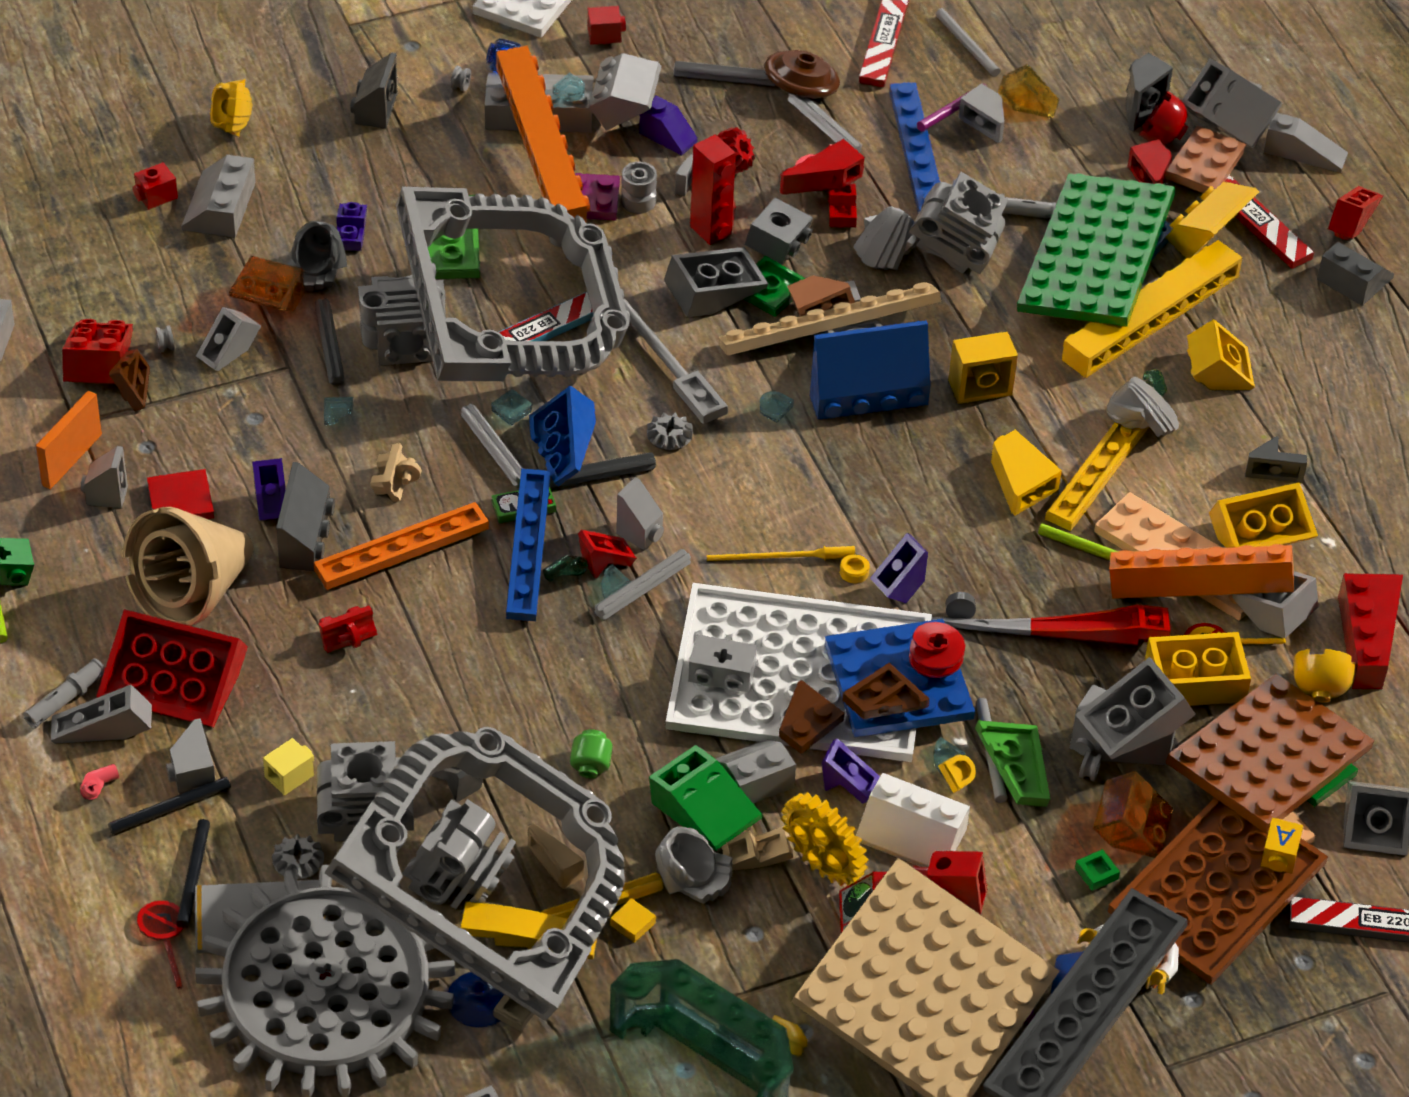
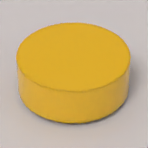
[839,554,870,584]

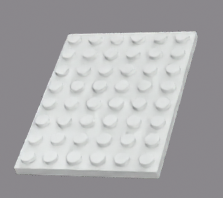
[665,583,932,762]

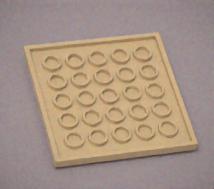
[791,858,1059,1097]

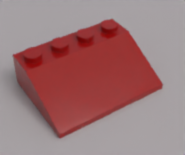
[96,609,248,728]

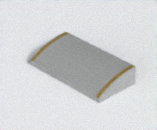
[195,880,327,953]

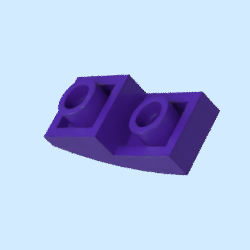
[336,202,367,251]

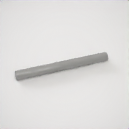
[936,8,1000,77]
[975,698,1007,803]

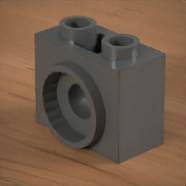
[744,198,813,265]

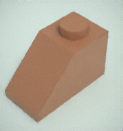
[787,275,855,316]

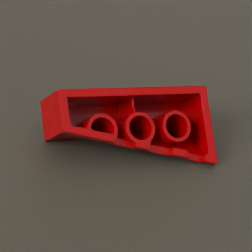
[690,134,736,245]

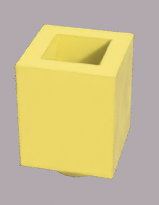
[263,738,314,796]

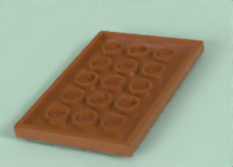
[1165,674,1375,833]
[1108,797,1328,985]

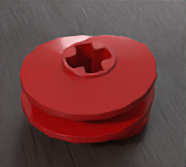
[909,622,965,678]

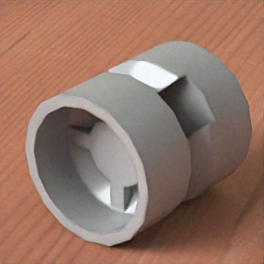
[621,162,657,213]

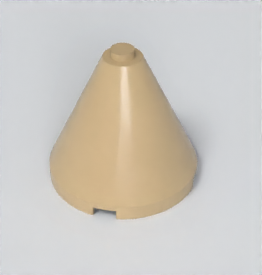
[123,507,254,626]

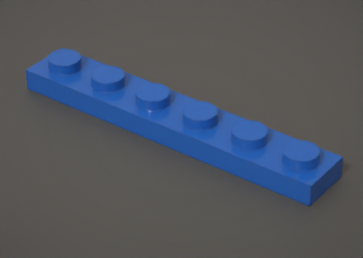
[506,468,551,622]

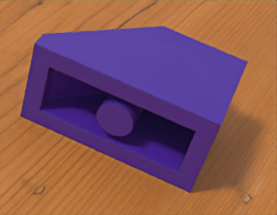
[639,95,698,156]
[870,533,928,603]

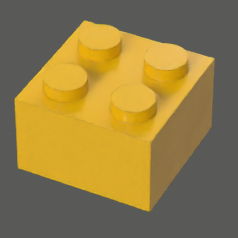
[948,331,1018,404]

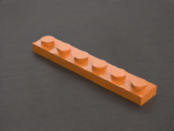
[314,502,489,590]

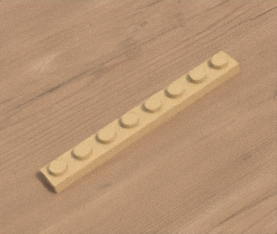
[718,282,941,356]

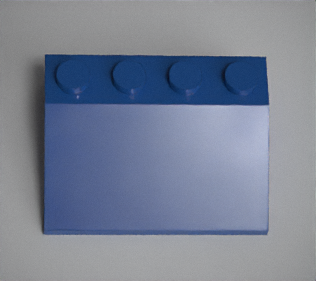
[810,320,931,420]

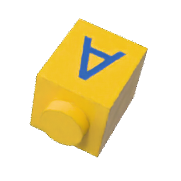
[1261,818,1304,873]

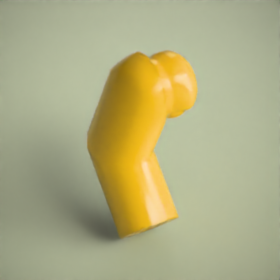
[769,1015,808,1056]

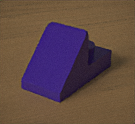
[252,458,286,521]
[822,738,880,804]

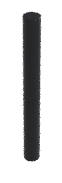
[108,776,231,835]
[176,819,210,928]

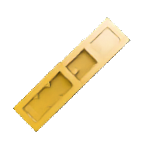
[461,902,597,959]

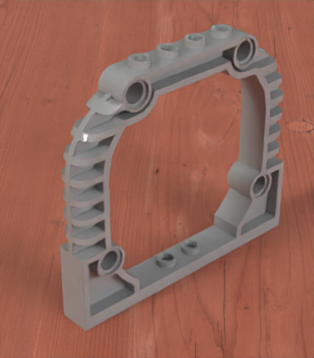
[396,187,630,381]
[324,727,625,1021]

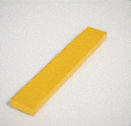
[1045,422,1149,531]

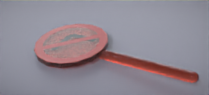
[137,901,184,990]

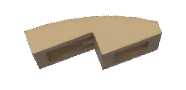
[722,826,794,870]

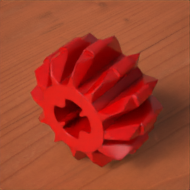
[717,127,755,174]

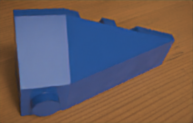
[529,386,596,486]

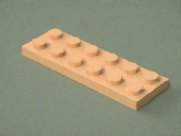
[1094,492,1246,621]

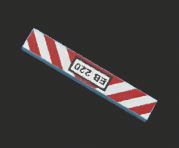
[499,292,594,341]

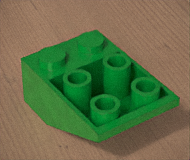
[649,745,762,851]

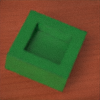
[1075,849,1120,891]

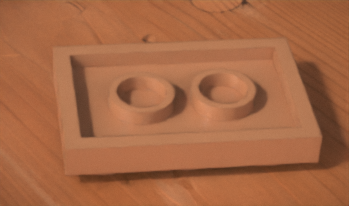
[1165,125,1246,193]

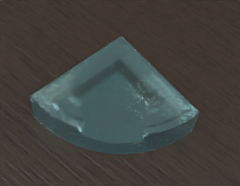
[324,397,354,425]
[601,564,631,599]
[934,737,965,775]

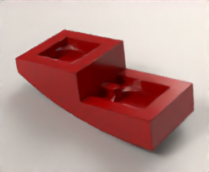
[828,184,857,227]

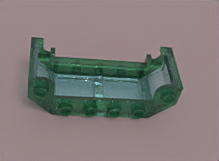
[609,959,794,1097]

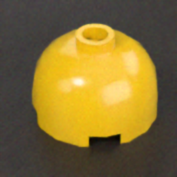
[1293,649,1356,703]

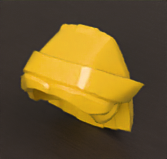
[210,79,252,137]

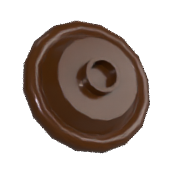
[764,50,840,99]

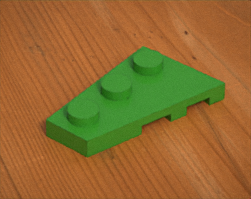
[975,720,1050,807]

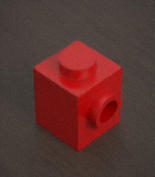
[587,6,626,45]
[132,162,178,210]

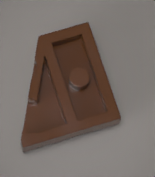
[109,349,150,411]
[842,663,930,719]
[779,680,845,754]

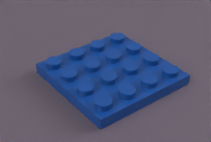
[825,619,975,738]

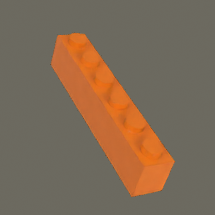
[1109,544,1294,599]

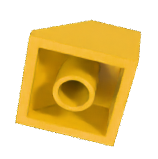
[1187,319,1255,390]

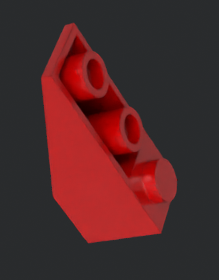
[780,139,865,195]

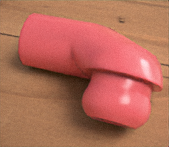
[80,764,119,800]

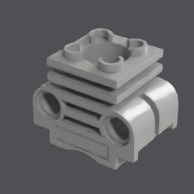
[909,172,1008,274]
[358,275,446,365]
[317,741,414,841]
[402,799,516,914]

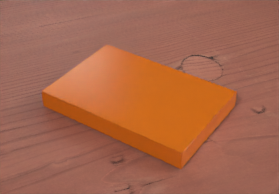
[36,391,102,490]

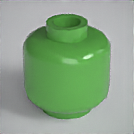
[570,729,613,778]

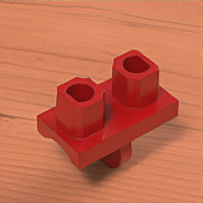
[319,605,378,653]

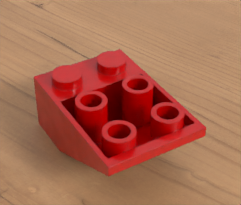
[62,319,133,384]

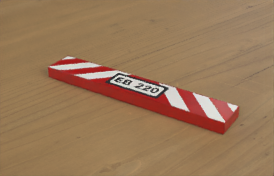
[859,0,910,87]
[1225,175,1314,269]

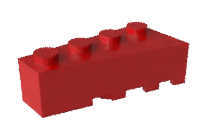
[1338,573,1403,689]

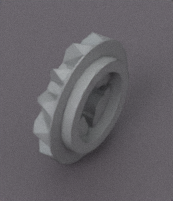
[647,412,693,450]
[272,834,324,879]

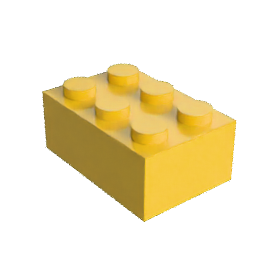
[1144,632,1251,706]

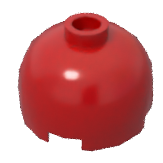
[1138,91,1189,145]

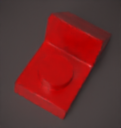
[578,529,637,579]

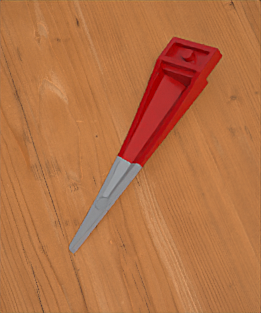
[931,605,1171,646]

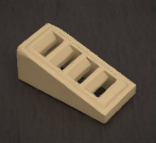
[528,824,584,889]

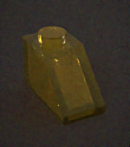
[997,64,1060,118]

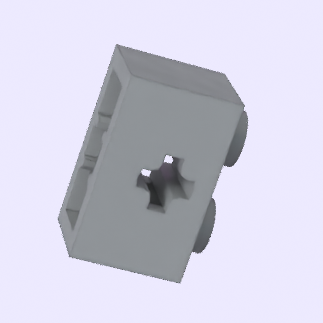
[688,634,757,693]

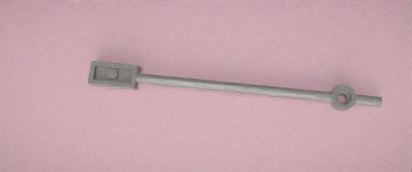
[549,237,728,424]

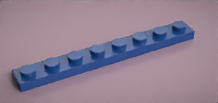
[889,82,940,214]

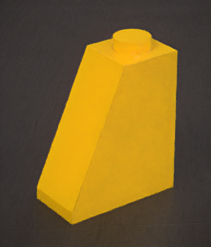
[991,430,1062,516]

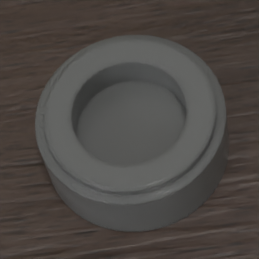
[945,592,976,619]

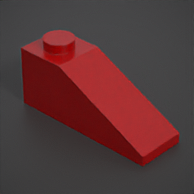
[1328,186,1383,240]

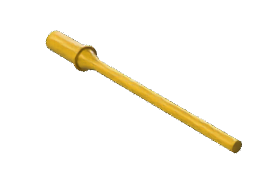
[707,546,855,561]

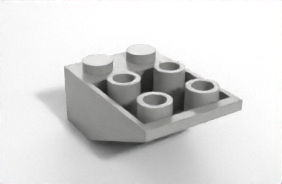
[1182,58,1282,148]

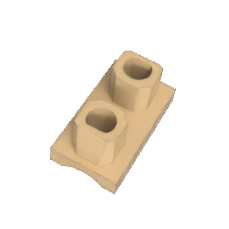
[370,443,422,502]

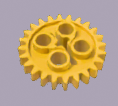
[781,792,869,886]

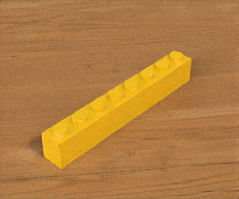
[1062,240,1243,378]

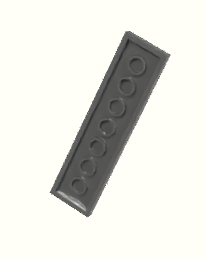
[983,888,1187,1097]

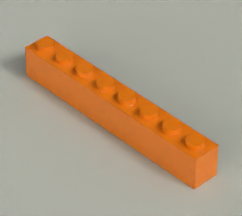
[496,45,590,224]

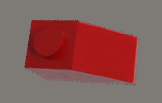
[1127,139,1172,184]

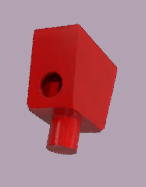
[912,851,987,915]

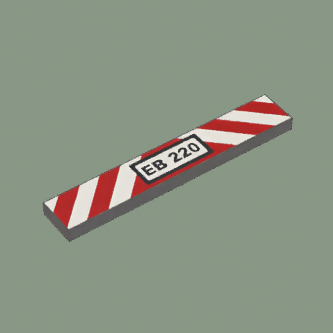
[1289,896,1409,942]

